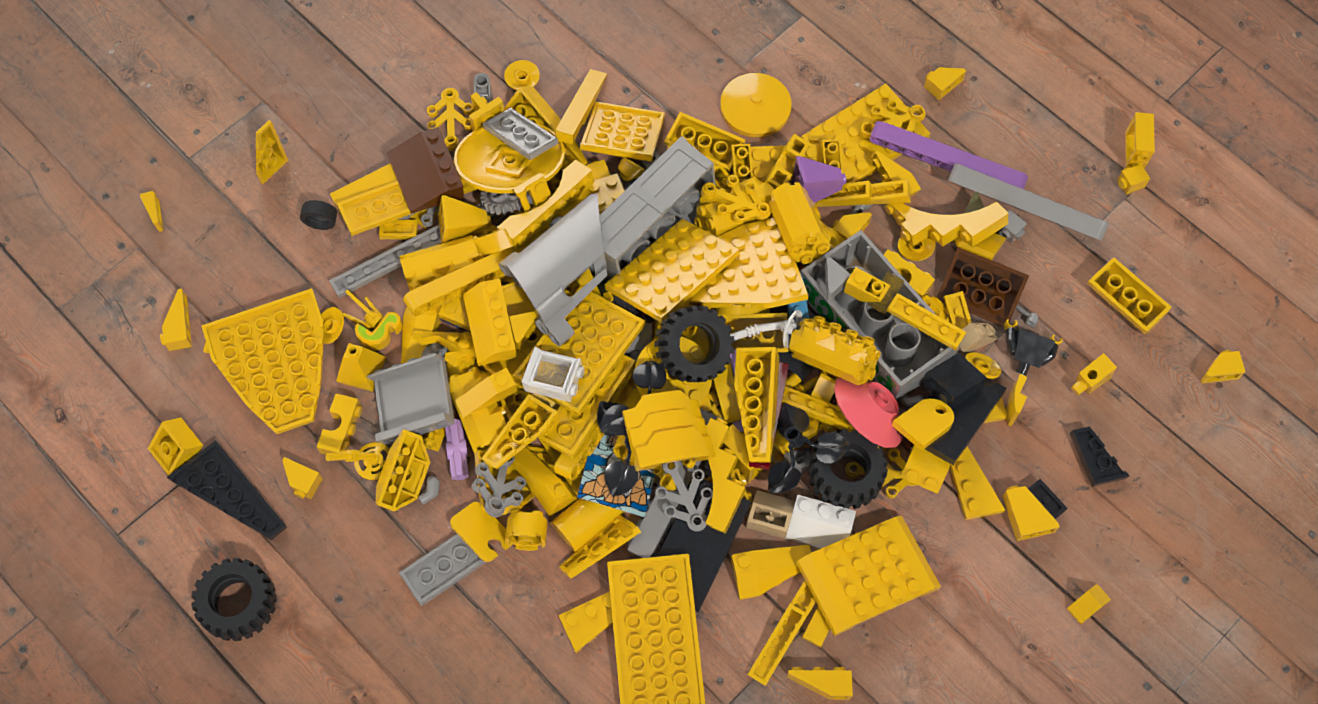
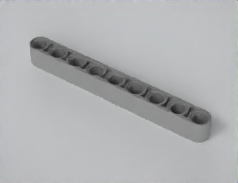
[948,163,1110,240]

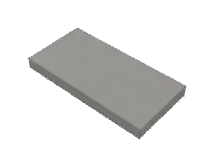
[483,108,558,160]
[399,534,487,607]

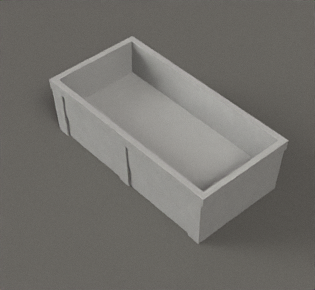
[589,136,716,284]

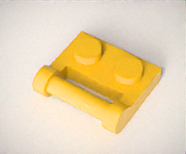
[514,173,551,212]

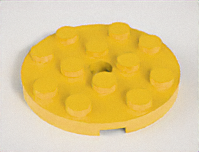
[634,337,712,404]

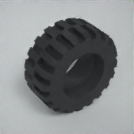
[655,306,735,382]
[808,429,888,509]
[191,558,277,641]

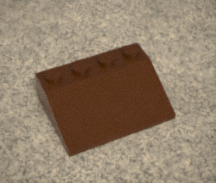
[387,127,464,214]
[937,247,1029,327]

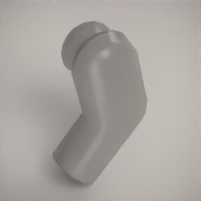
[899,395,926,409]
[418,476,440,505]

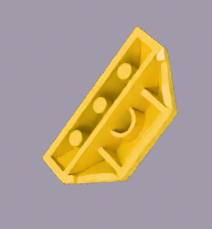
[375,429,430,512]

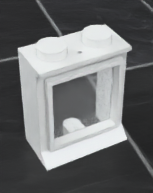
[522,347,584,402]

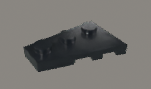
[1070,426,1129,487]

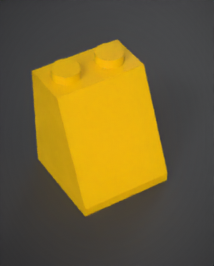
[900,445,951,494]

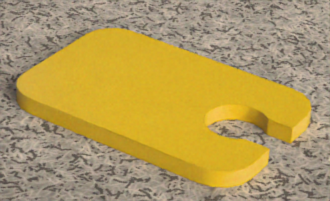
[450,502,513,562]

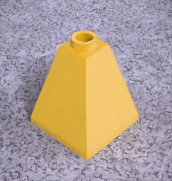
[438,196,491,244]
[336,343,386,392]

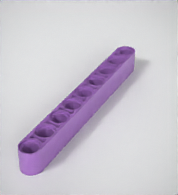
[870,121,1028,189]

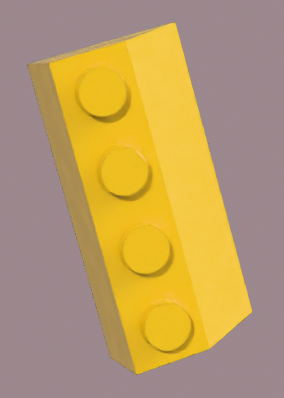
[463,278,517,366]

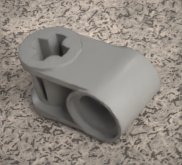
[473,73,493,103]

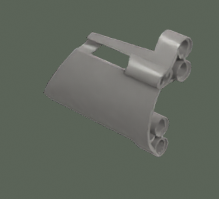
[499,193,607,347]

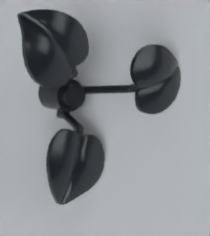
[600,360,666,435]
[597,401,638,497]
[768,403,850,494]

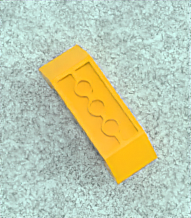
[731,139,843,183]

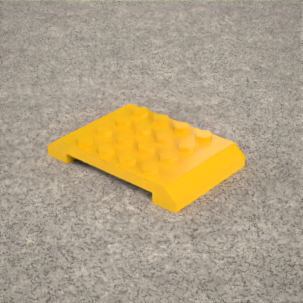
[796,516,941,636]

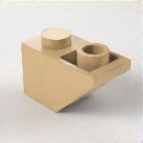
[960,323,998,352]

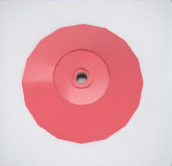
[834,378,903,448]

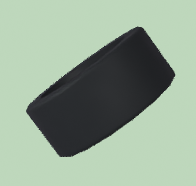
[300,200,337,230]

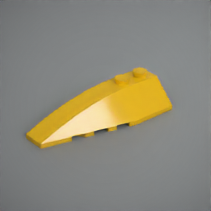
[504,86,588,165]
[734,347,779,462]

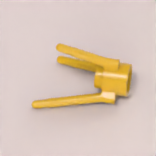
[343,290,384,330]

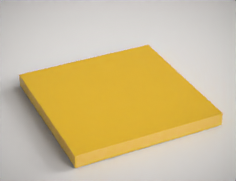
[580,102,665,162]

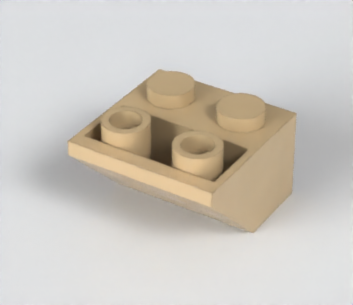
[746,490,795,539]

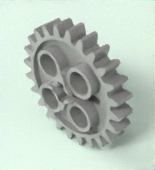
[480,191,532,215]

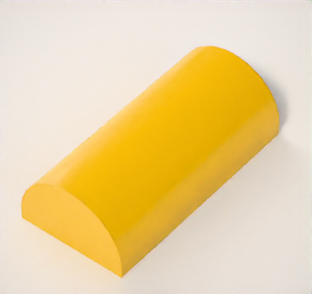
[664,112,745,173]
[1087,257,1172,335]
[550,498,625,552]

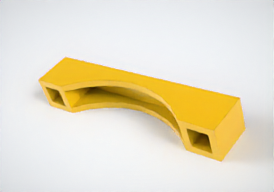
[497,160,594,251]

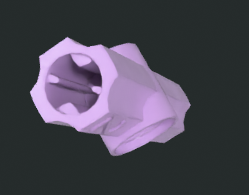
[445,419,469,481]

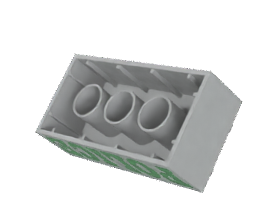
[800,230,961,401]

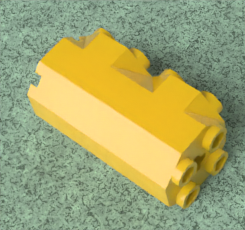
[694,176,774,237]
[768,183,831,264]
[399,235,483,291]
[789,316,881,385]
[449,367,508,455]

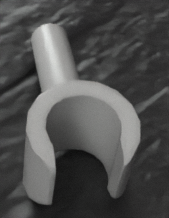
[1016,305,1038,328]

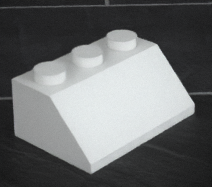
[785,495,856,549]

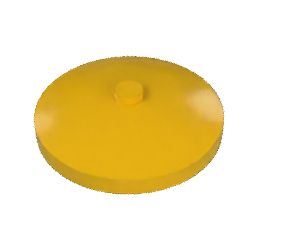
[720,73,792,137]

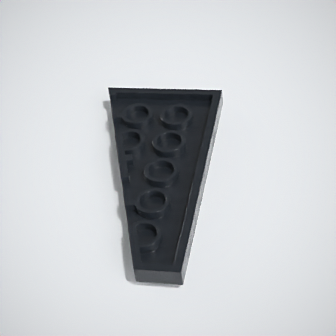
[166,440,287,540]

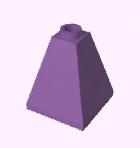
[792,156,846,203]

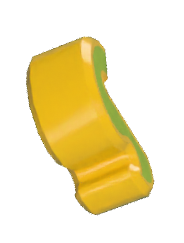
[355,312,403,351]

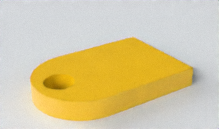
[892,399,954,451]

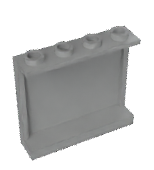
[367,352,455,445]

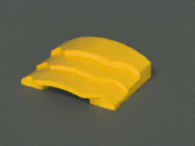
[622,390,715,471]

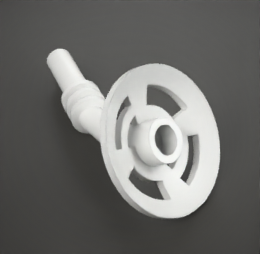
[730,310,802,348]

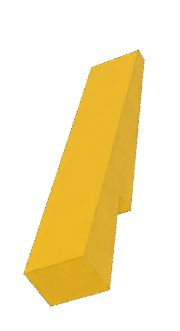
[555,69,607,145]
[815,179,911,207]
[748,580,816,686]

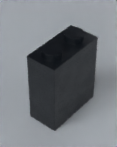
[922,353,987,409]

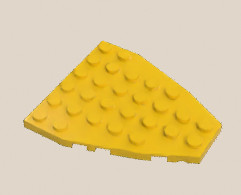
[684,218,808,308]
[202,288,324,434]

